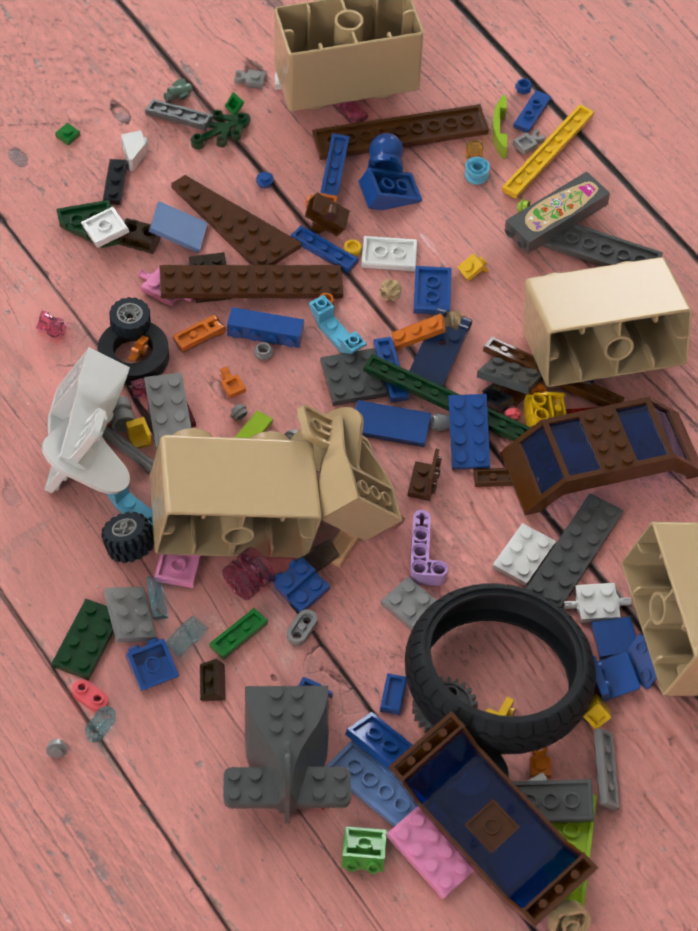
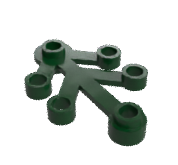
[191,110,251,149]

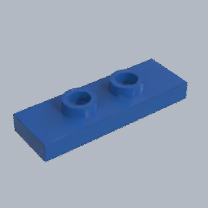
[513,90,551,134]

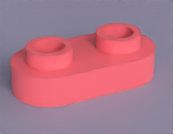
[72,680,108,713]

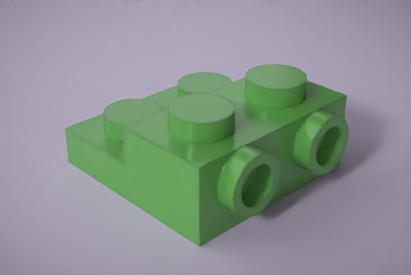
[341,826,387,874]

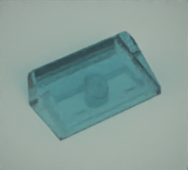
[146,576,169,621]

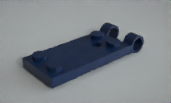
[409,308,473,387]

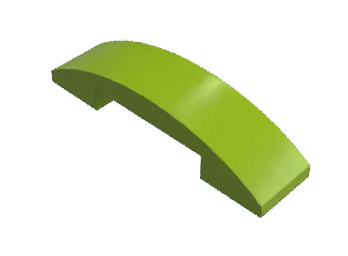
[492,95,507,159]

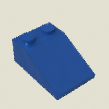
[358,168,422,210]

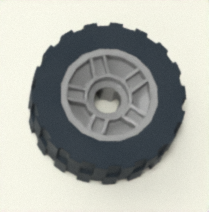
[109,297,151,339]

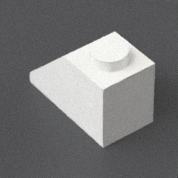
[121,131,148,172]

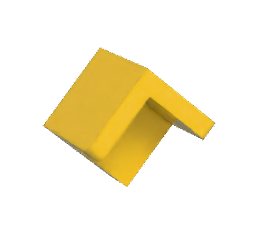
[126,417,152,449]
[583,694,611,729]

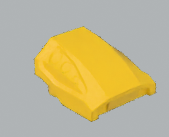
[523,392,566,427]

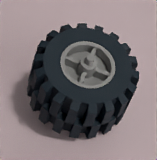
[101,512,154,563]

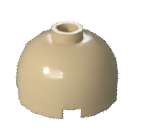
[547,900,591,931]

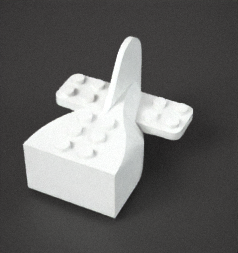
[42,347,130,494]

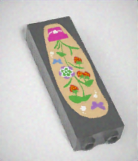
[504,172,610,254]

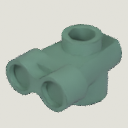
[163,79,193,102]

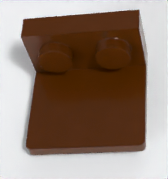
[407,448,442,501]

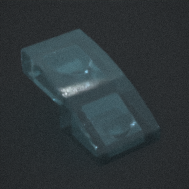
[166,616,208,657]

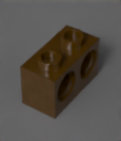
[119,218,161,254]

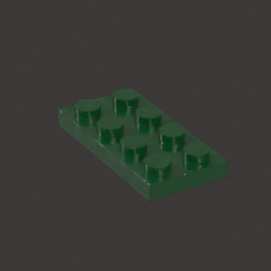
[51,599,114,680]

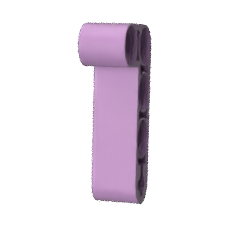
[410,510,448,586]

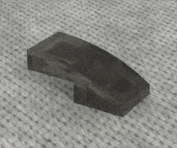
[297,539,339,572]

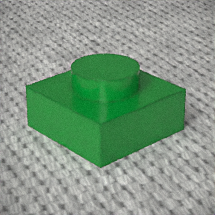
[55,123,80,146]

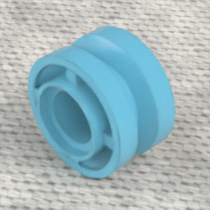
[465,157,490,185]

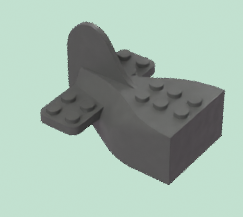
[223,686,351,824]

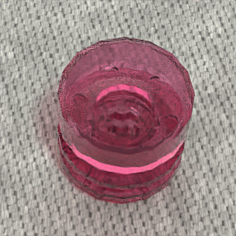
[222,547,275,600]

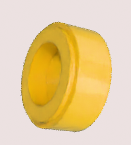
[344,239,362,257]

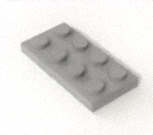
[144,372,191,450]

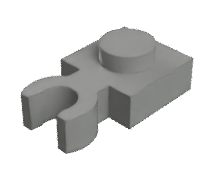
[234,70,265,89]
[513,129,545,155]

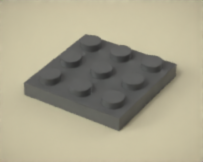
[320,348,388,406]

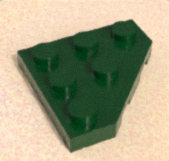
[56,200,120,248]

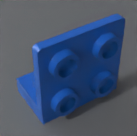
[626,633,657,689]
[594,652,640,702]

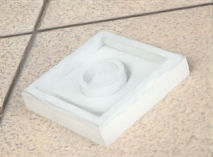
[81,207,129,248]

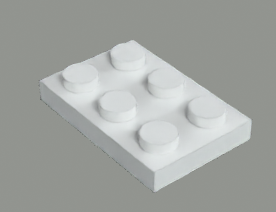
[492,523,556,587]

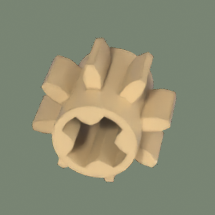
[379,279,402,302]
[444,311,465,330]

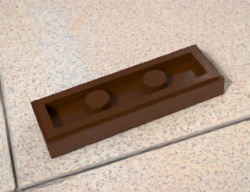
[473,468,513,487]

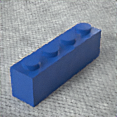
[227,307,304,348]

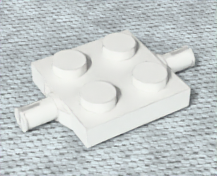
[563,583,632,623]

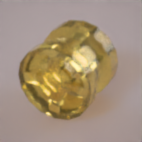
[465,140,483,160]

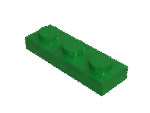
[210,608,268,660]

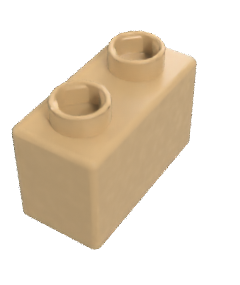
[274,0,424,111]
[523,257,692,387]
[150,428,322,558]
[622,522,698,696]

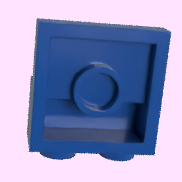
[273,557,331,612]
[125,638,179,692]

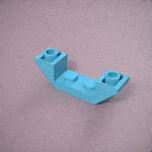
[309,295,367,354]
[106,485,153,531]

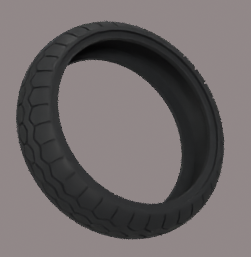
[405,583,596,754]

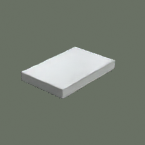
[361,236,417,271]

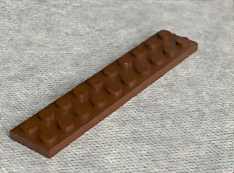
[312,104,489,160]
[159,265,344,298]

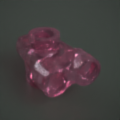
[36,310,68,338]

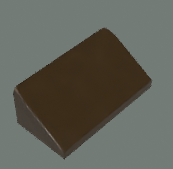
[200,659,225,701]

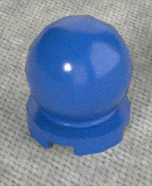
[368,133,404,172]

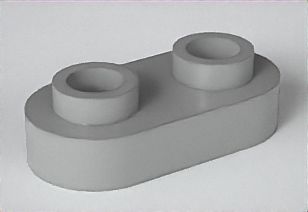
[287,610,317,646]

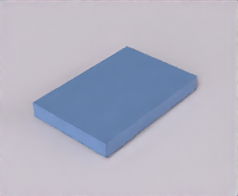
[149,201,207,253]

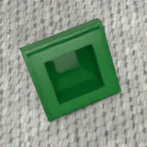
[224,92,245,115]

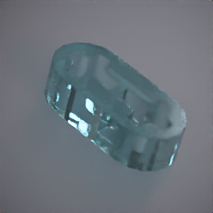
[85,706,116,743]

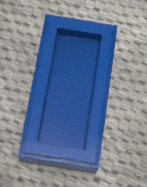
[380,673,407,715]

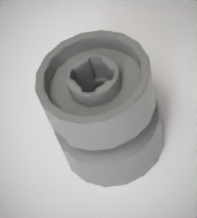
[110,396,135,432]

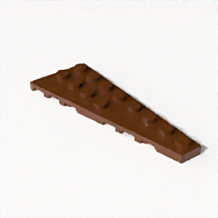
[171,175,301,265]

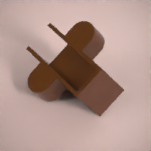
[305,192,350,236]

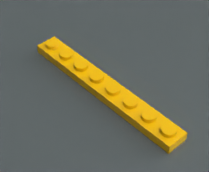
[502,104,594,199]

